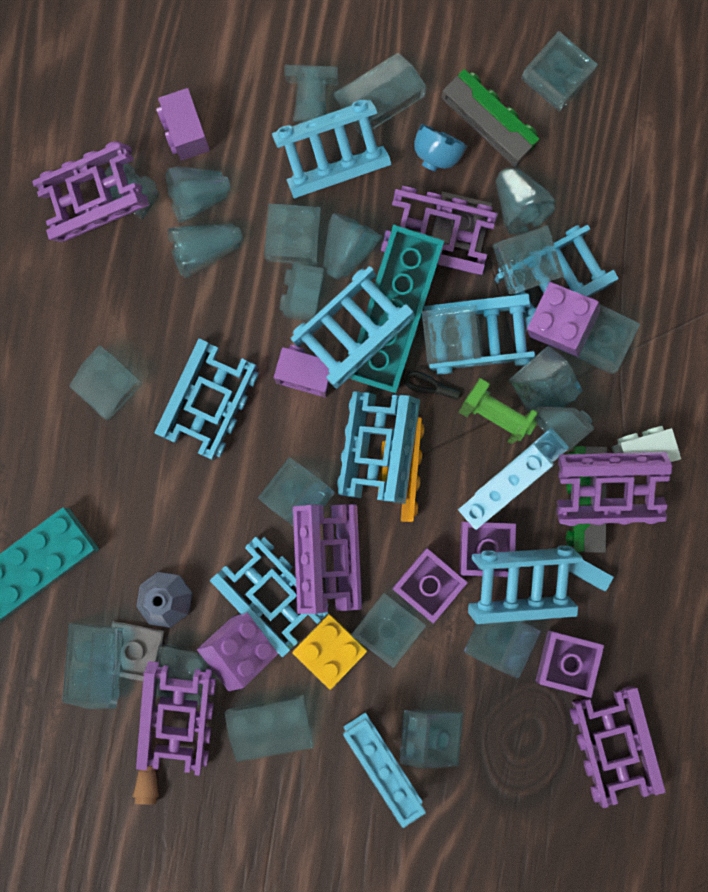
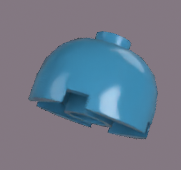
[414,124,467,172]

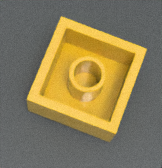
[292,613,367,690]

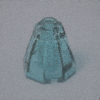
[165,167,230,223]
[496,168,555,234]
[323,212,382,280]

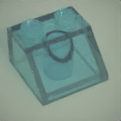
[69,345,143,421]
[509,345,583,411]
[534,406,594,453]
[258,457,335,526]
[464,621,541,679]
[155,643,211,705]
[400,709,463,769]

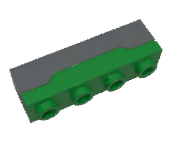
[441,69,539,167]
[566,446,607,552]

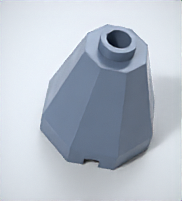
[136,572,193,627]

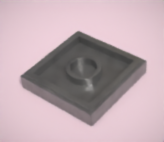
[431,192,492,253]
[102,621,165,681]

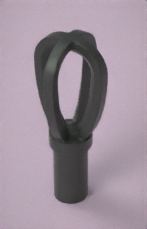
[405,371,460,400]

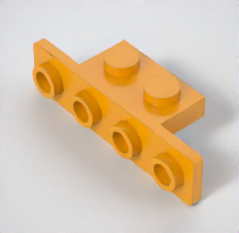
[378,417,424,522]

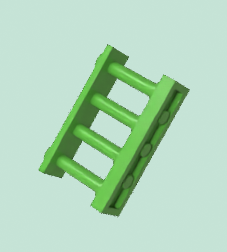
[459,378,538,444]

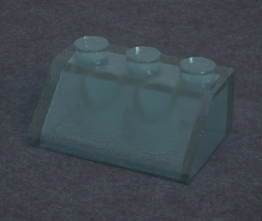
[333,53,426,137]
[62,623,124,709]
[225,695,314,762]

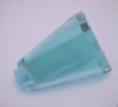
[167,223,242,278]

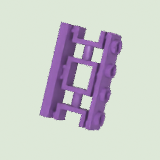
[32,141,149,242]
[381,186,497,275]
[556,452,672,526]
[293,504,362,614]
[136,661,216,776]
[570,686,666,808]

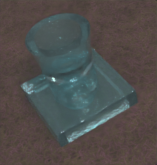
[285,65,339,123]

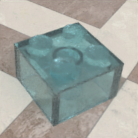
[521,31,598,112]
[264,203,321,265]
[492,225,564,294]
[422,304,483,364]
[571,304,640,374]
[351,592,426,668]

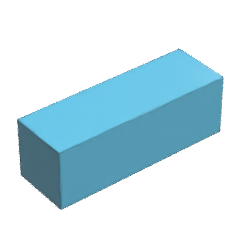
[569,559,614,591]

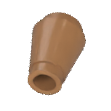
[133,766,159,805]

